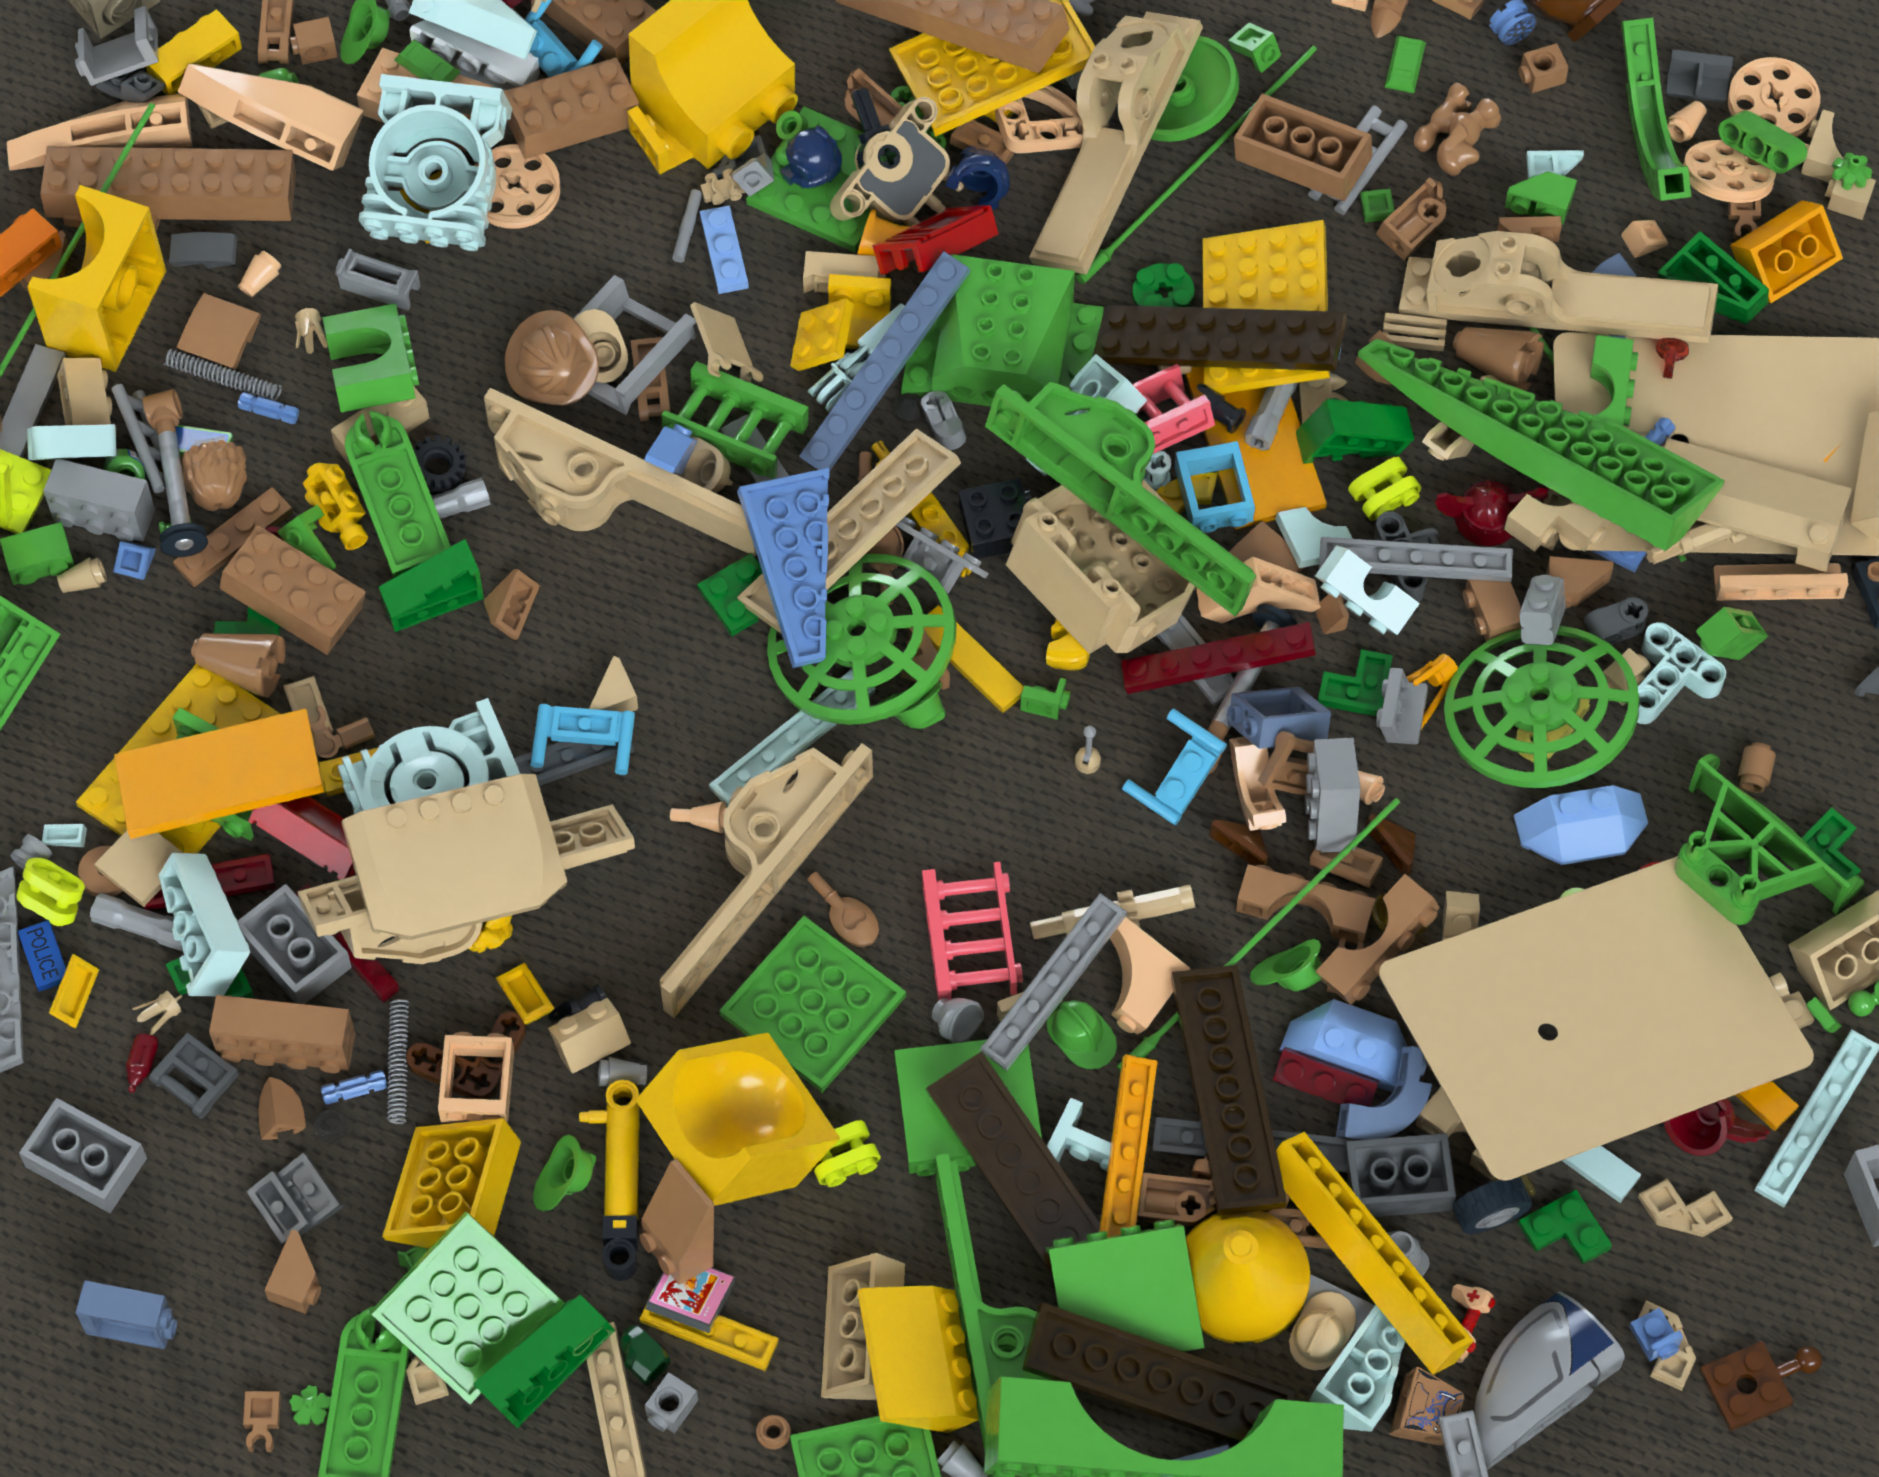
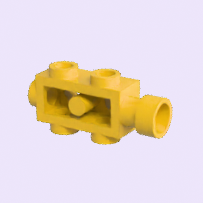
[303,463,368,550]

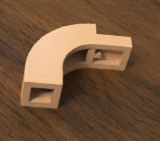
[1229,737,1286,831]

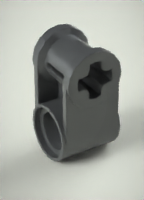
[1584,597,1648,646]

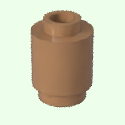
[1737,742,1776,793]

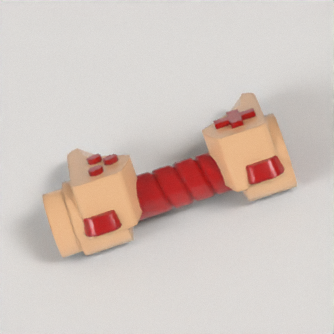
[1451,1284,1496,1363]

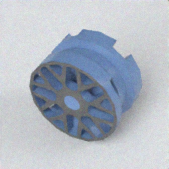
[1489,0,1537,46]

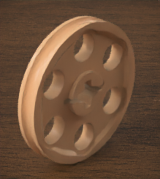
[1727,57,1820,137]
[1683,140,1776,203]
[473,144,560,229]

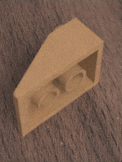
[640,1159,714,1285]

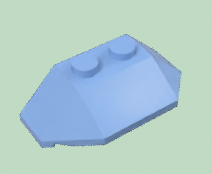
[1513,785,1648,865]
[1279,999,1407,1092]

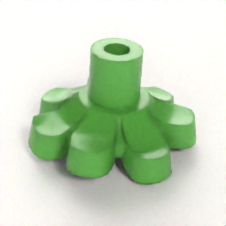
[1832,153,1872,190]

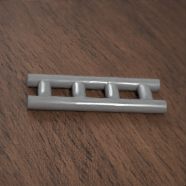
[1308,105,1408,215]
[112,384,166,493]

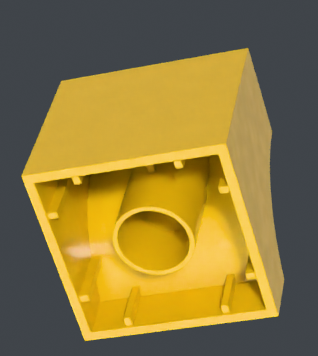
[628,0,798,169]

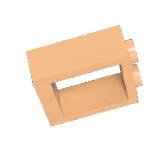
[438,1032,514,1123]

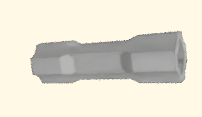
[1244,382,1299,451]
[431,477,491,519]
[90,893,183,951]

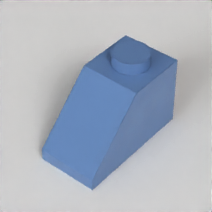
[644,423,698,475]

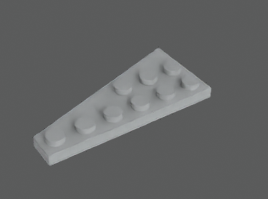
[0,866,24,1073]

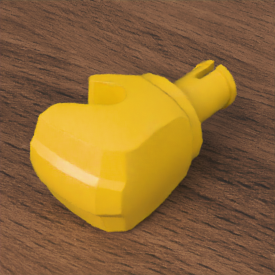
[1046,619,1090,670]

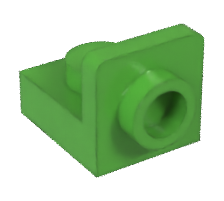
[1228,23,1281,73]
[1020,678,1071,720]

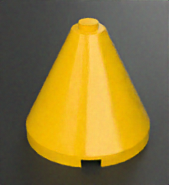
[1186,1211,1310,1344]

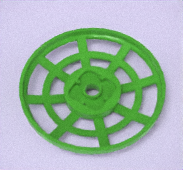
[767,553,957,725]
[1444,626,1640,788]

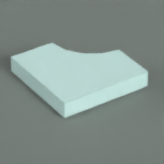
[1275,507,1353,568]

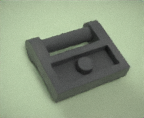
[149,1032,239,1119]

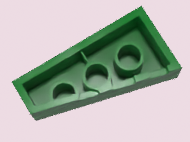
[473,1295,616,1428]

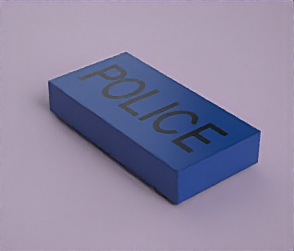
[17,920,66,992]

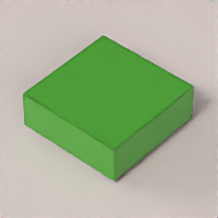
[1359,188,1395,223]
[1806,997,1842,1033]

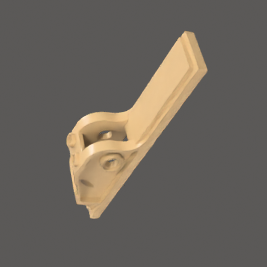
[1029,11,1203,275]
[1399,231,1718,344]
[484,388,757,557]
[660,743,873,1018]
[298,804,635,964]

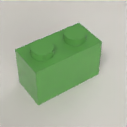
[0,522,75,585]
[1696,607,1769,660]

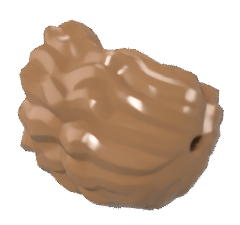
[180,440,247,511]

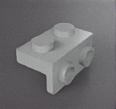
[1376,668,1428,745]

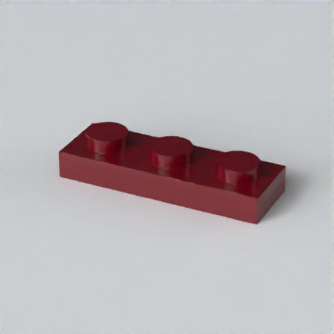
[1273,1047,1379,1107]

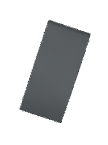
[96,70,164,102]
[169,232,237,268]

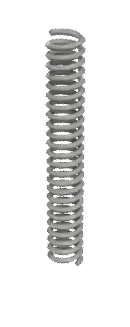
[163,349,282,401]
[387,999,409,1124]

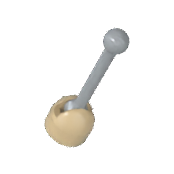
[1075,726,1101,774]

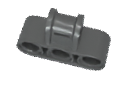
[1374,511,1440,602]

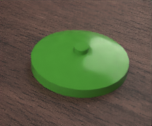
[1151,36,1239,142]

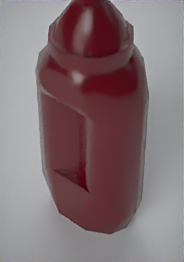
[126,1033,158,1093]

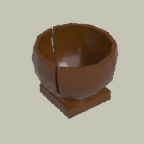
[1527,0,1623,42]

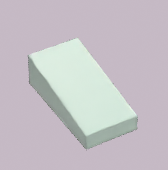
[42,824,87,847]

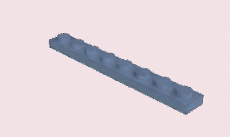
[799,251,971,472]

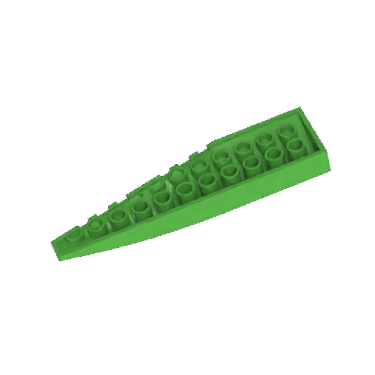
[1358,339,1725,551]

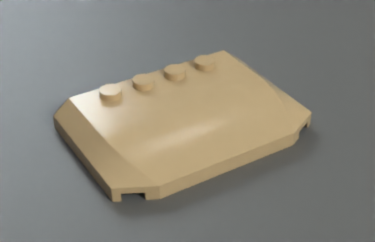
[342,774,567,940]

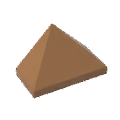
[484,569,540,640]

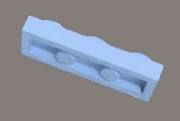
[700,205,749,294]

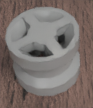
[10,834,52,869]

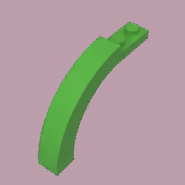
[1621,18,1691,201]

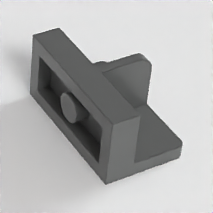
[1666,49,1733,103]

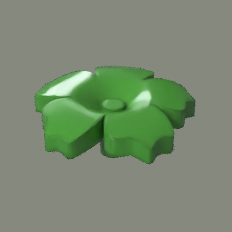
[289,1385,331,1426]

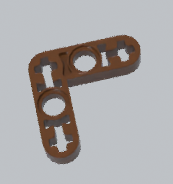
[406,1011,526,1100]

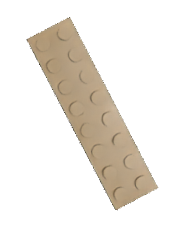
[737,429,961,633]

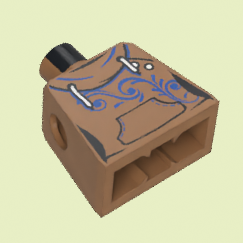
[1389,1367,1464,1445]

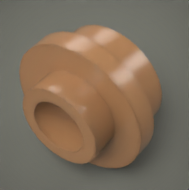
[756,1415,791,1450]

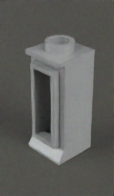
[335,248,421,311]

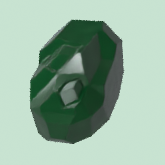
[620,1325,670,1386]

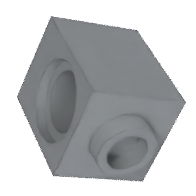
[645,1372,698,1434]

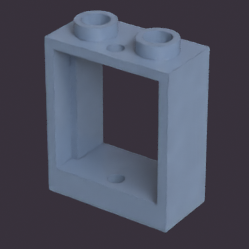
[1227,687,1331,749]
[75,1281,177,1349]

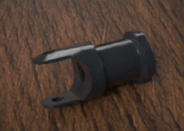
[1197,383,1247,434]
[548,984,607,1021]

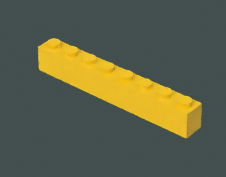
[1276,1132,1474,1375]

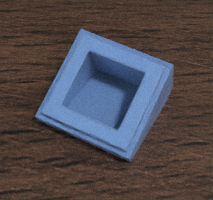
[113,541,156,580]

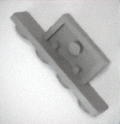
[896,517,989,594]

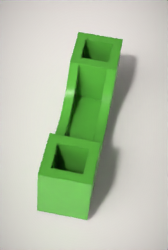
[1590,335,1638,426]

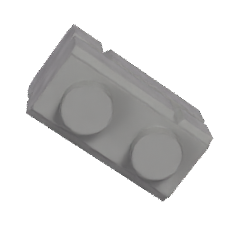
[1519,575,1566,645]

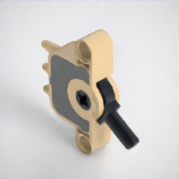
[830,88,964,227]

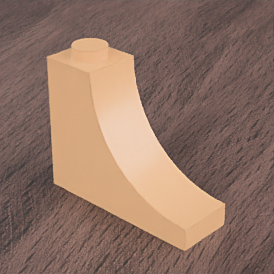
[1196,557,1321,624]
[1110,917,1190,1035]

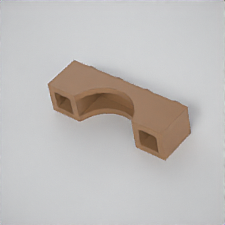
[1236,864,1375,944]
[1316,874,1439,1005]

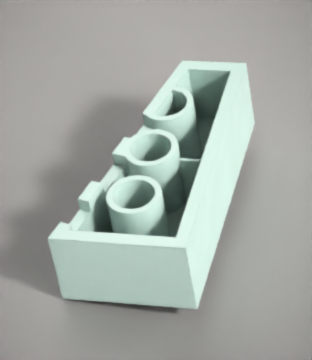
[158,853,250,996]

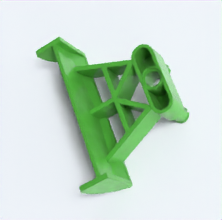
[1674,753,1864,925]

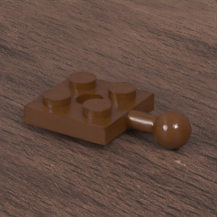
[1700,1341,1822,1431]

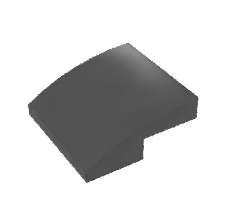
[246,1152,344,1245]

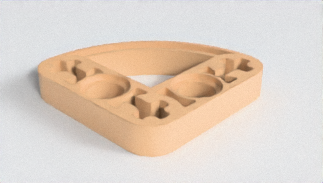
[995,85,1084,154]

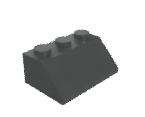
[1346,1133,1456,1217]

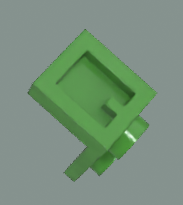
[277,505,336,570]

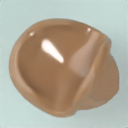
[505,310,599,406]

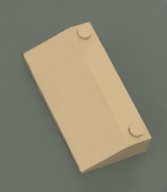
[1664,438,1853,572]

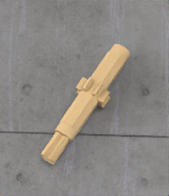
[1645,522,1746,564]
[1030,885,1195,940]

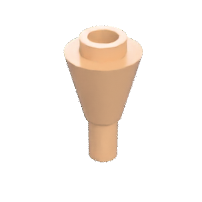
[1358,771,1385,805]
[670,801,727,834]

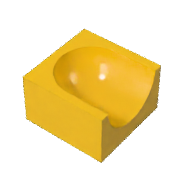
[27,185,166,372]
[636,1032,840,1206]

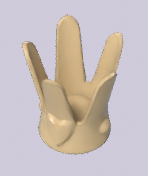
[295,308,328,354]
[132,991,183,1035]

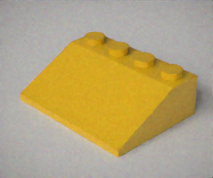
[382,1118,521,1249]
[857,1286,979,1433]

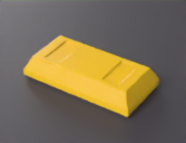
[49,954,100,1028]
[496,963,554,1024]

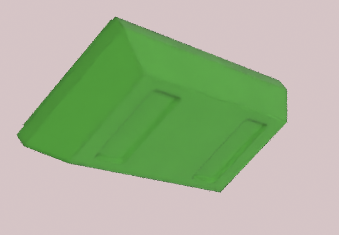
[1385,36,1426,93]
[395,39,461,82]

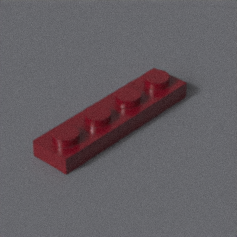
[144,853,276,911]

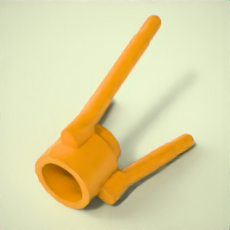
[1406,654,1458,730]

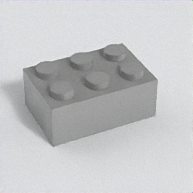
[43,458,155,542]
[1304,738,1360,853]
[237,884,352,1004]
[19,1098,147,1213]

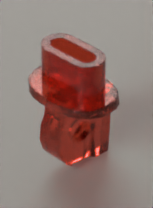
[1656,338,1689,379]

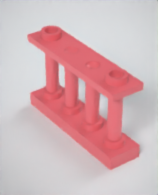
[1132,364,1215,454]
[922,862,1023,1001]

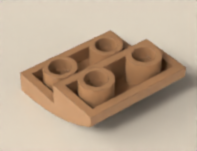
[177,293,262,370]

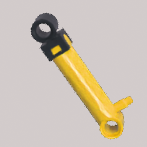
[579,1079,640,1281]

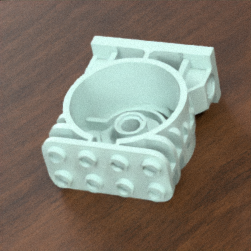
[359,74,512,251]
[338,698,520,814]

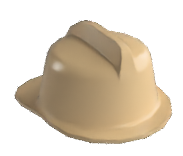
[574,309,628,383]
[676,436,733,493]
[1289,1292,1356,1371]

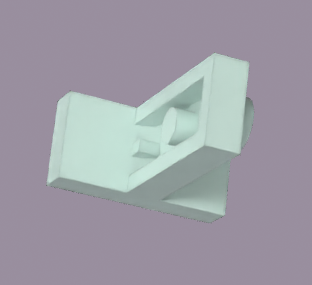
[1047,1098,1111,1172]

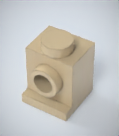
[1603,648,1651,706]

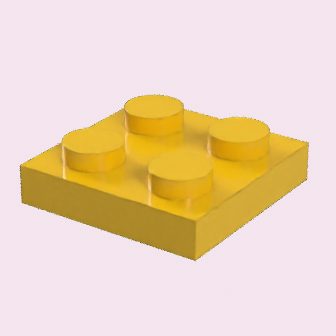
[790,298,854,371]

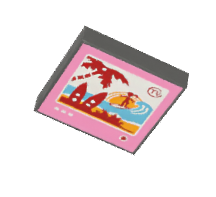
[646,1268,736,1333]

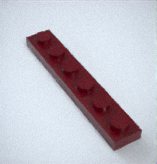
[1121,622,1316,694]

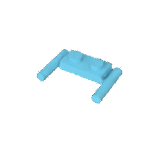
[524,0,603,77]
[530,704,635,775]
[1122,708,1227,825]

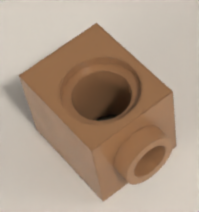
[290,17,338,65]
[1518,43,1569,93]

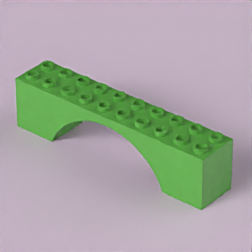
[984,1376,1344,1477]

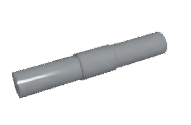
[672,189,702,263]

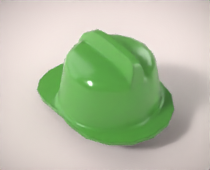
[341,0,390,64]
[876,681,946,729]
[1250,939,1322,991]
[1047,1000,1117,1069]
[533,1135,596,1212]

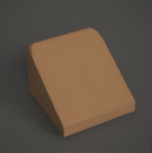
[1315,594,1349,634]

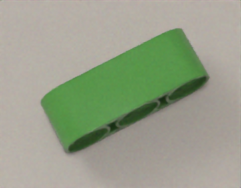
[1718,110,1808,174]

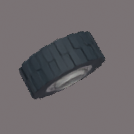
[1453,1177,1532,1234]

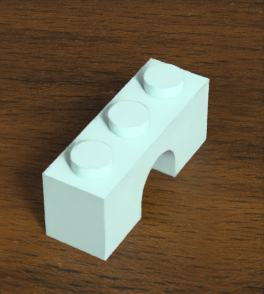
[1315,545,1419,635]

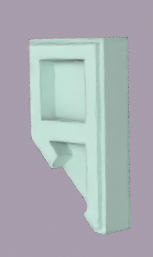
[1526,150,1584,179]

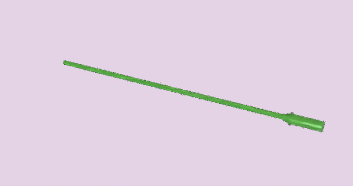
[1075,46,1317,284]
[0,103,155,378]
[1117,798,1400,1072]

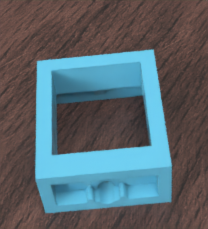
[1175,441,1255,533]

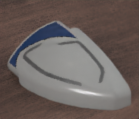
[1473,1291,1625,1470]

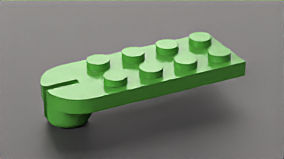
[345,411,451,577]
[318,1307,410,1477]

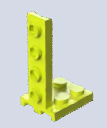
[0,449,51,534]

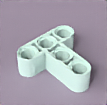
[27,424,117,460]
[1637,622,1726,724]

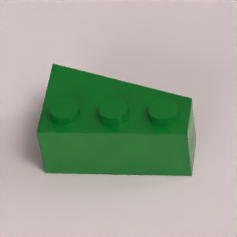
[1657,231,1769,325]
[1296,398,1414,464]
[378,539,484,632]

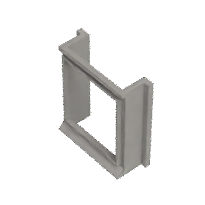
[573,275,696,416]

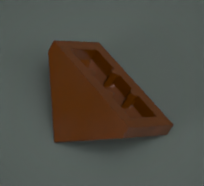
[1366,814,1416,876]
[1210,819,1268,866]

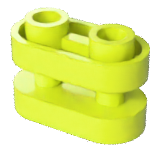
[1348,457,1422,521]
[16,858,85,926]
[814,1120,881,1187]

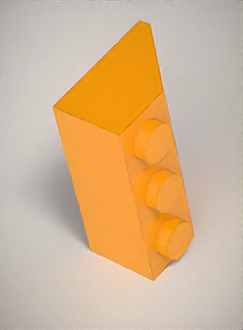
[1730,200,1843,304]

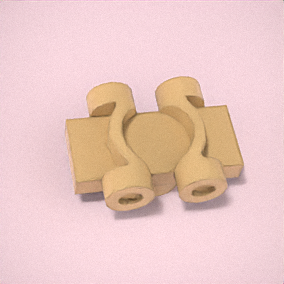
[700,169,746,205]

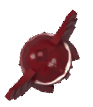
[1434,480,1548,547]
[1664,1098,1770,1156]

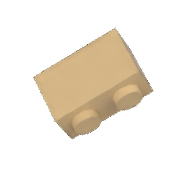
[548,998,631,1074]

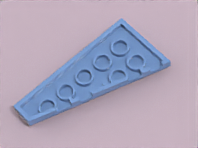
[737,468,830,668]

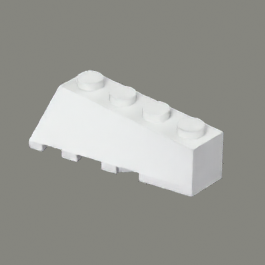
[410,20,540,91]

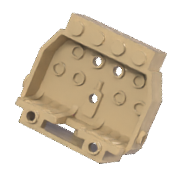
[1006,475,1197,654]

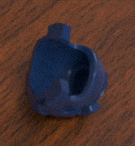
[780,126,842,189]
[946,146,1010,210]

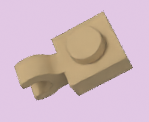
[1769,972,1815,1029]

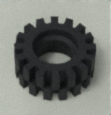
[413,435,466,496]

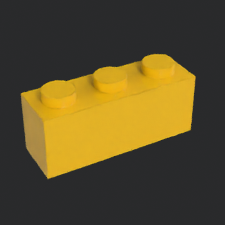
[146,9,242,95]

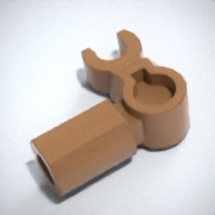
[310,706,375,758]

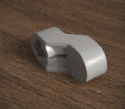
[921,391,966,450]

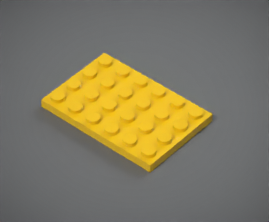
[889,0,1095,137]
[1203,220,1330,394]
[76,664,280,854]

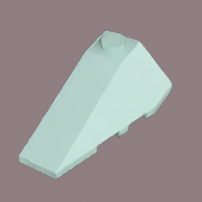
[409,0,537,59]
[1026,354,1147,476]
[1308,1305,1405,1432]

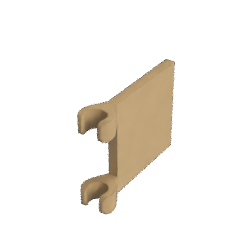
[690,302,763,383]

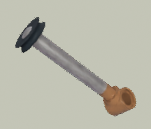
[142,389,208,557]
[1207,604,1298,774]

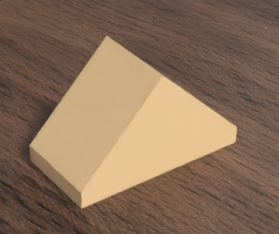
[589,656,638,712]

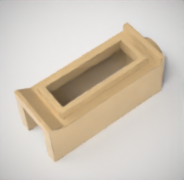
[803,251,886,293]

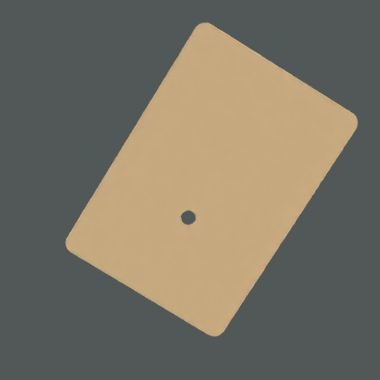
[1553,332,1879,556]
[1379,856,1814,1181]

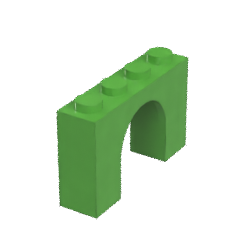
[322,303,419,413]

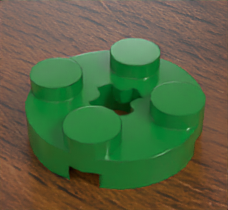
[1132,263,1195,307]

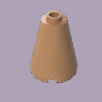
[1453,327,1544,391]
[191,633,286,697]

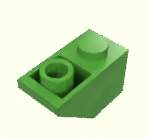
[1505,171,1577,225]

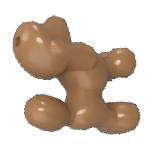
[1413,82,1501,176]

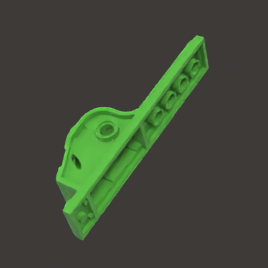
[985,382,1257,617]
[935,1153,1053,1477]

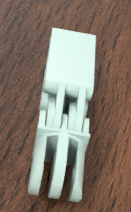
[807,303,905,413]

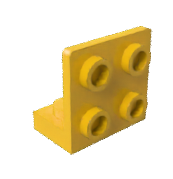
[627,105,693,175]
[828,274,892,349]

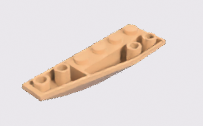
[178,64,365,171]
[7,93,193,171]

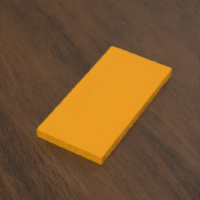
[1184,366,1327,530]
[114,708,324,839]

